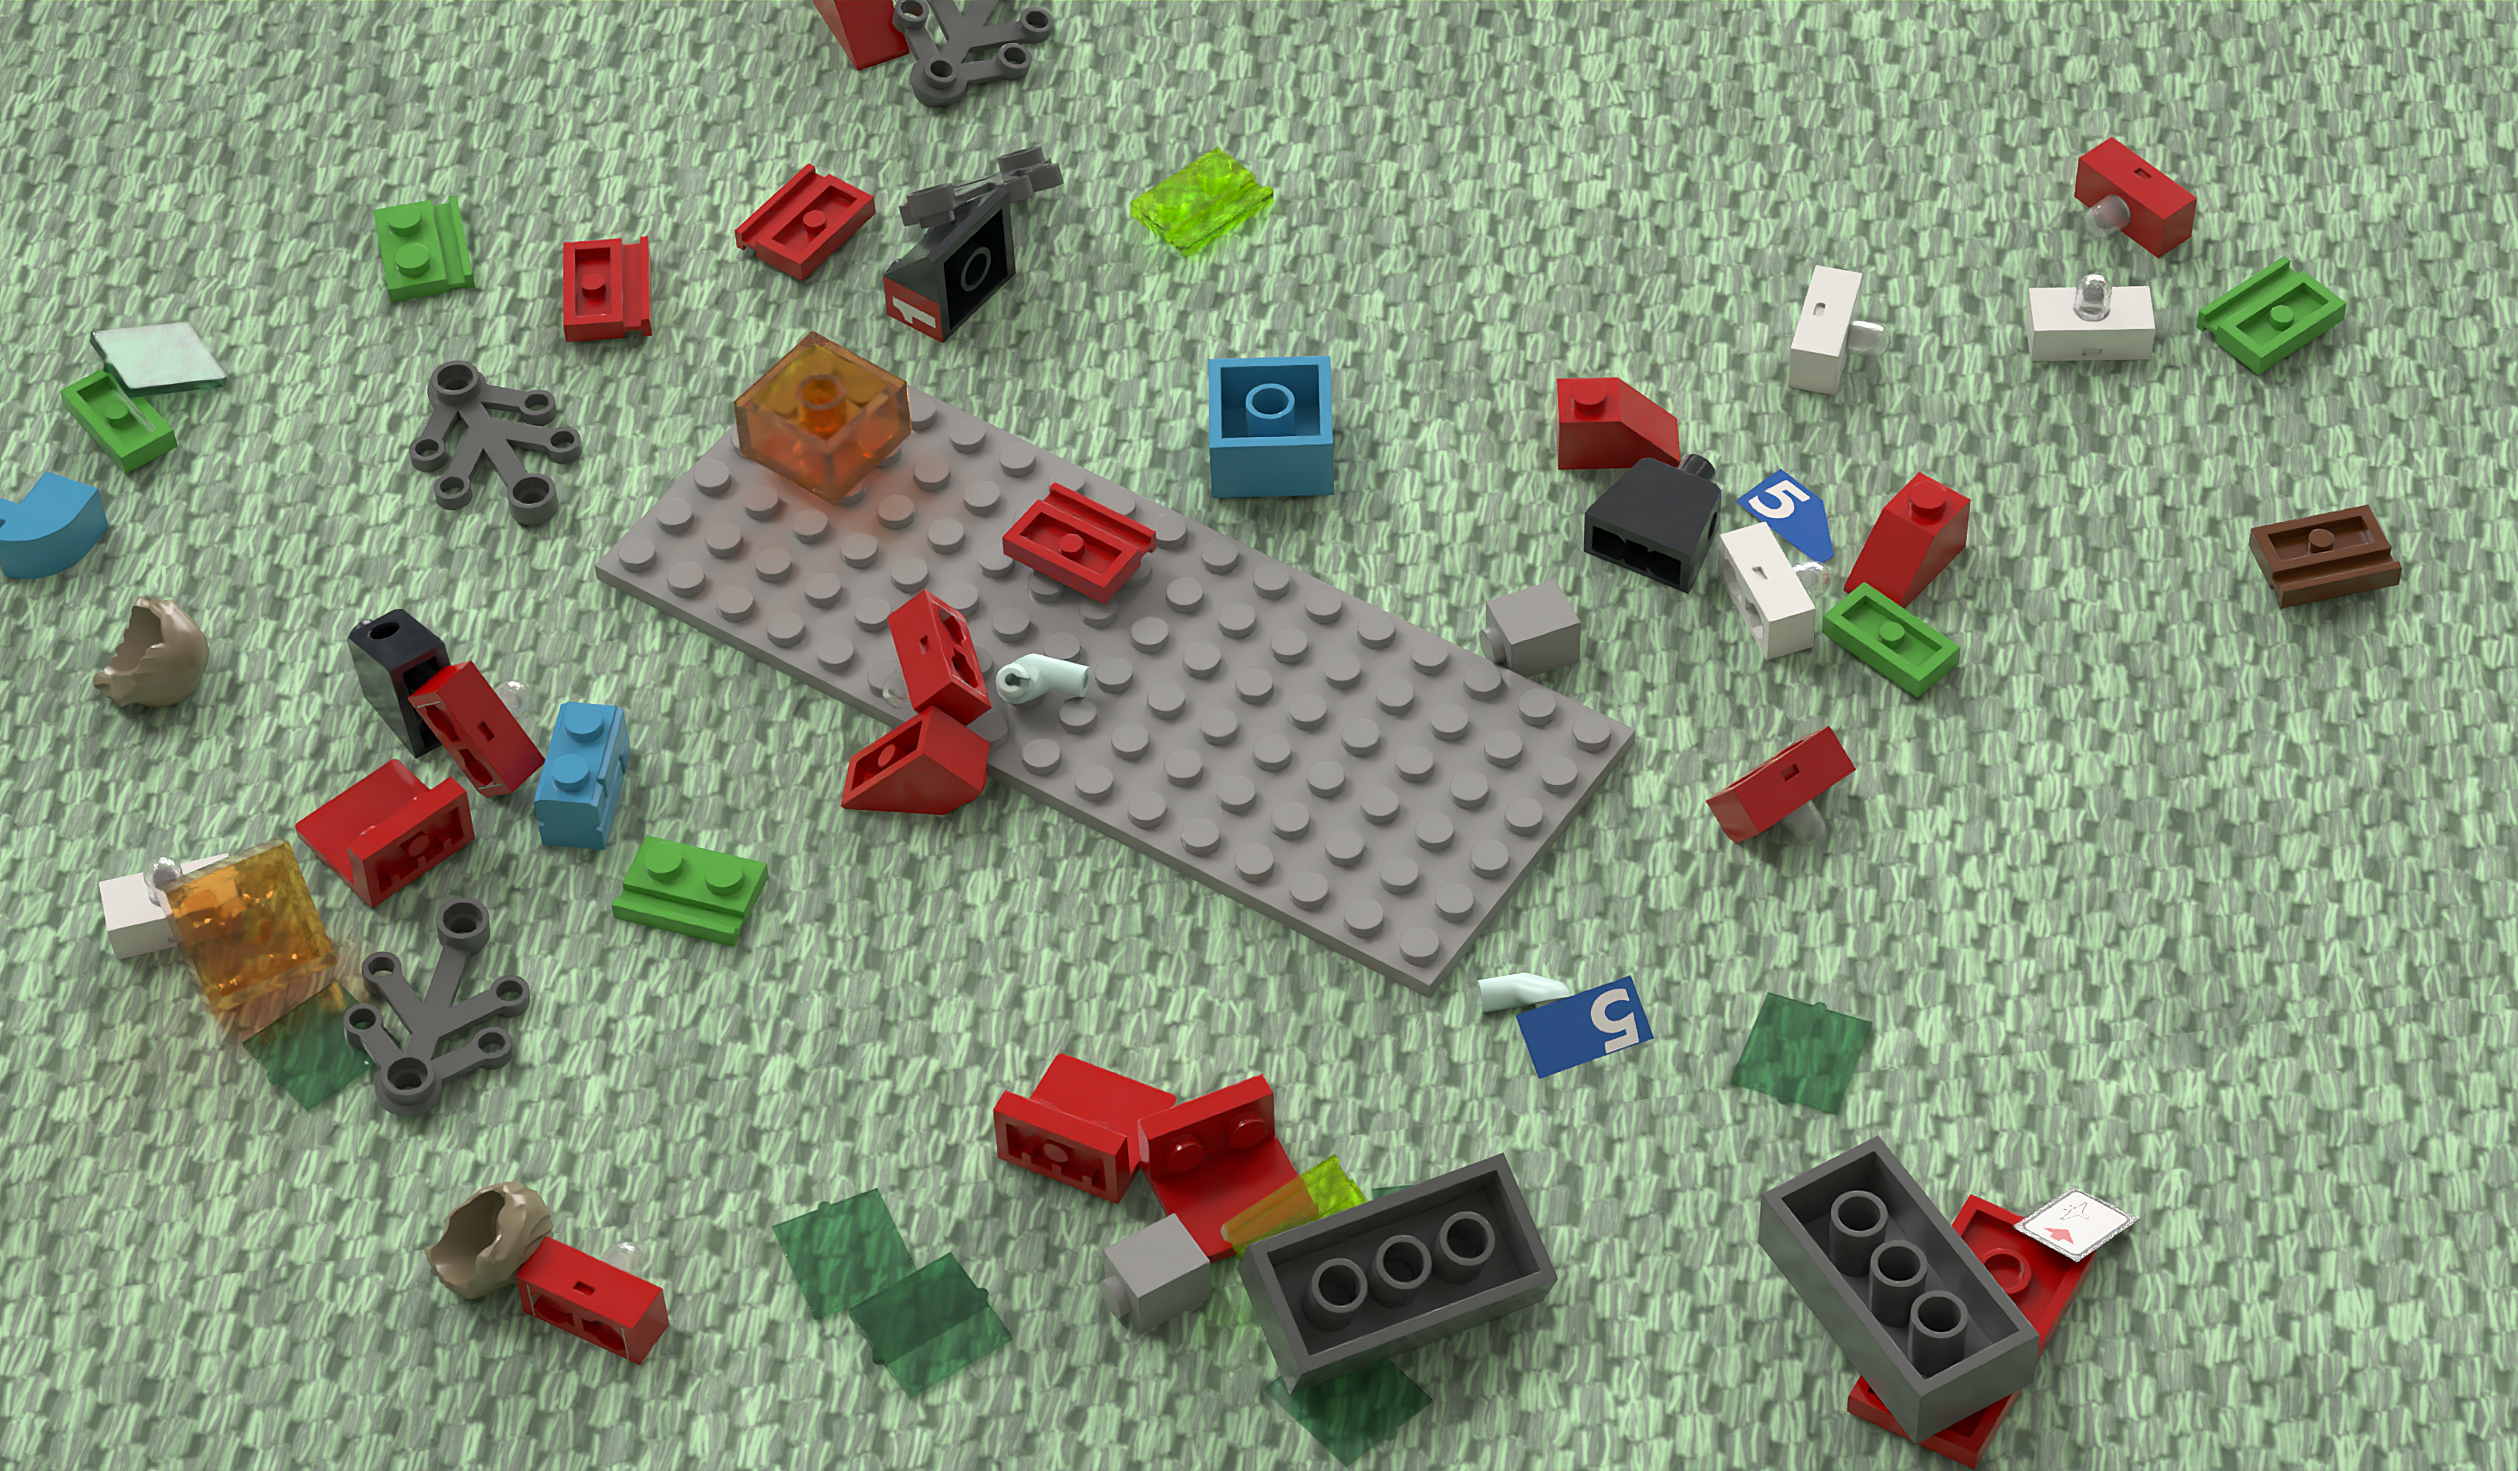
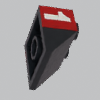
[883,187,1016,343]

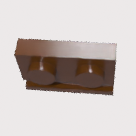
[2248,504,2402,609]

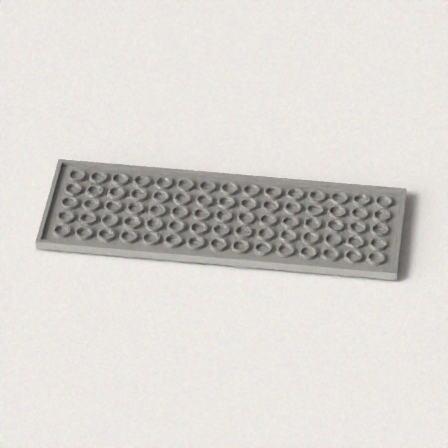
[595,341,1635,999]

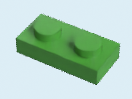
[60,363,178,474]
[1822,582,1961,698]

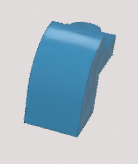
[0,471,109,579]

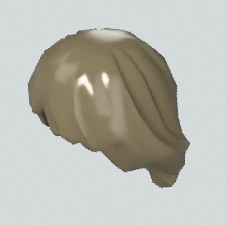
[93,596,210,707]
[424,1180,554,1299]

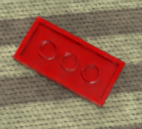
[1847,1194,2097,1470]

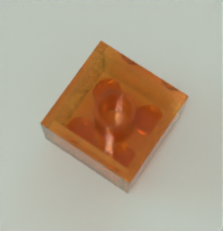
[733,330,912,505]
[154,837,338,1015]

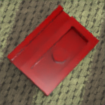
[734,163,876,281]
[563,236,652,342]
[1002,482,1157,604]

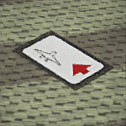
[2012,1187,2139,1262]

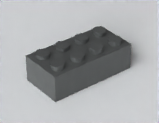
[1758,1135,2040,1444]
[1237,1152,1558,1395]

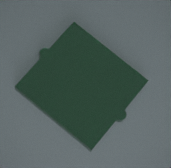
[89,321,227,398]
[242,980,401,1111]
[1731,992,1873,1115]
[772,1188,921,1321]
[848,1252,1013,1399]
[1265,1359,1433,1468]

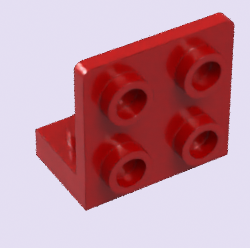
[295,759,475,909]
[993,1053,1177,1204]
[1137,1074,1318,1264]

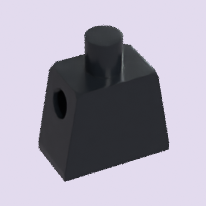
[1584,454,1722,594]
[347,609,451,759]

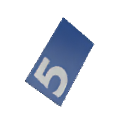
[1735,469,1834,566]
[1516,975,1654,1079]

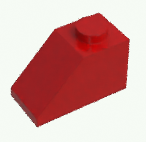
[813,0,909,71]
[1556,377,1680,470]
[1843,472,1971,609]
[841,704,990,815]

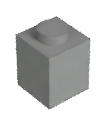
[1479,579,1581,678]
[1099,1213,1212,1334]

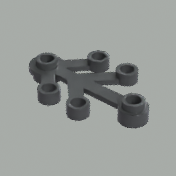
[892,0,1054,108]
[898,146,1064,229]
[409,360,582,525]
[343,897,530,1117]

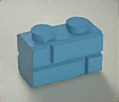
[534,702,631,850]

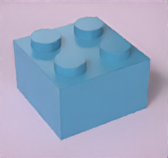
[1208,356,1334,498]

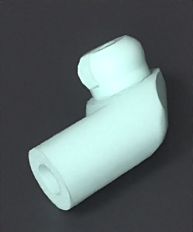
[995,653,1091,704]
[1477,973,1572,1013]

